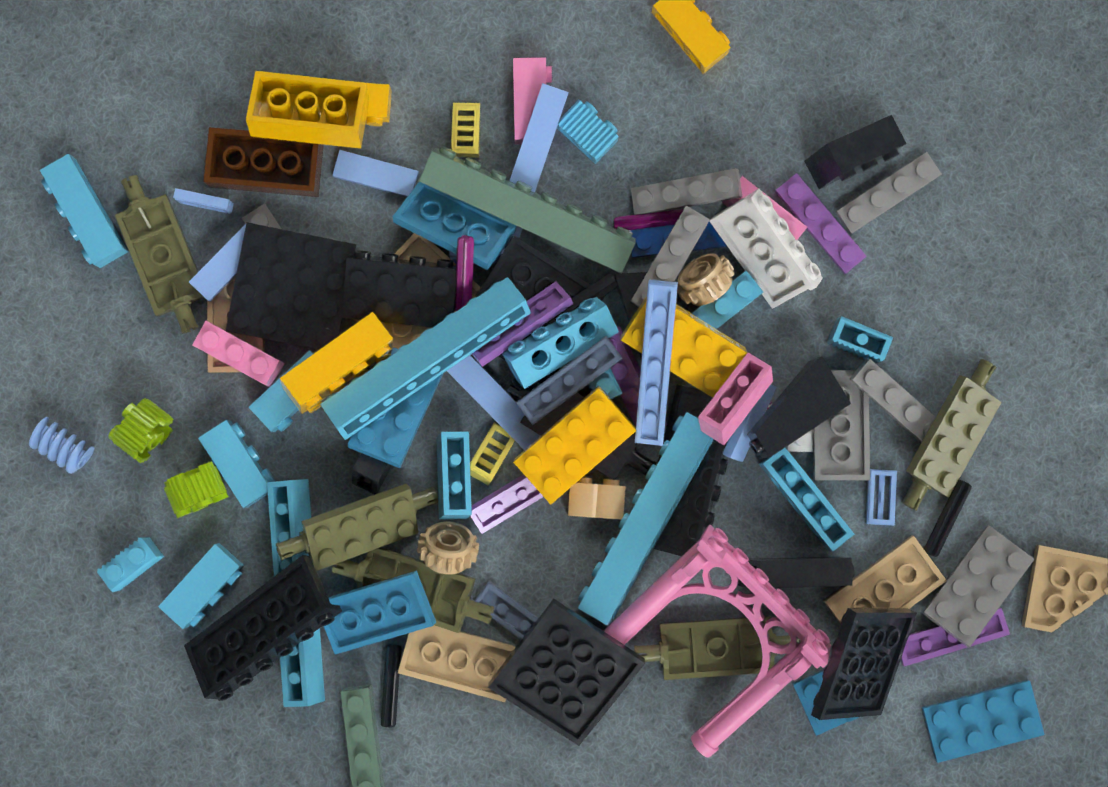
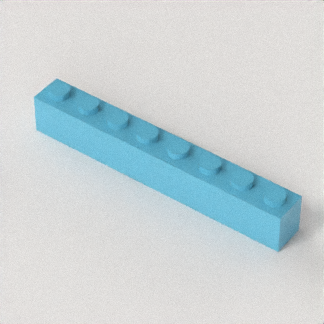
[320,277,531,440]
[578,412,714,625]
[267,479,325,707]

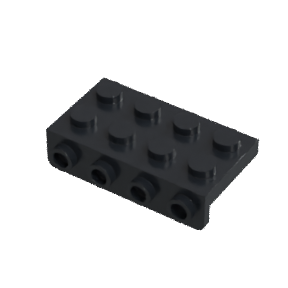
[342,250,456,328]

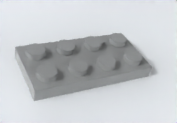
[813,370,870,480]
[922,525,1034,648]

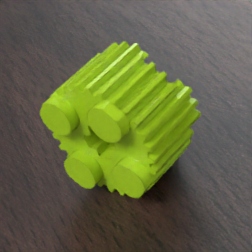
[108,398,174,463]
[164,461,229,519]

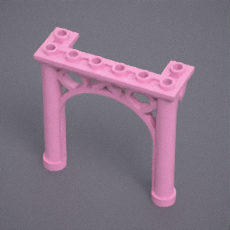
[602,525,831,758]

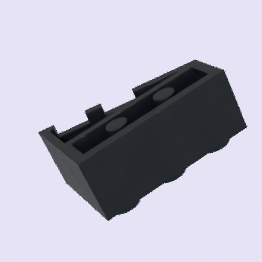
[804,115,907,189]

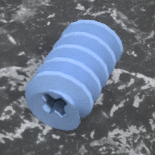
[29,417,95,474]

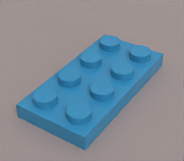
[393,182,516,270]
[348,347,443,468]
[324,571,436,654]
[921,680,1045,763]

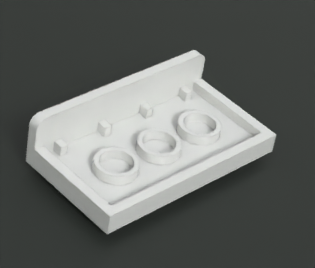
[710,188,823,309]

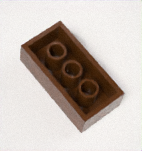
[203,127,324,197]

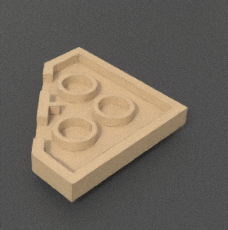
[1021,545,1108,632]

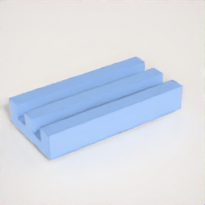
[173,188,234,214]
[866,469,897,526]

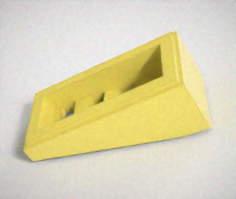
[451,103,480,158]
[470,422,515,486]

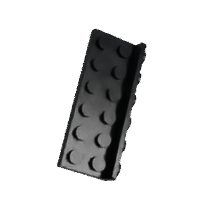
[653,384,728,556]
[184,555,342,701]

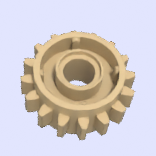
[677,254,735,306]
[417,522,479,574]

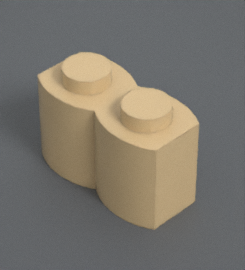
[567,478,626,519]

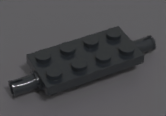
[506,375,656,480]

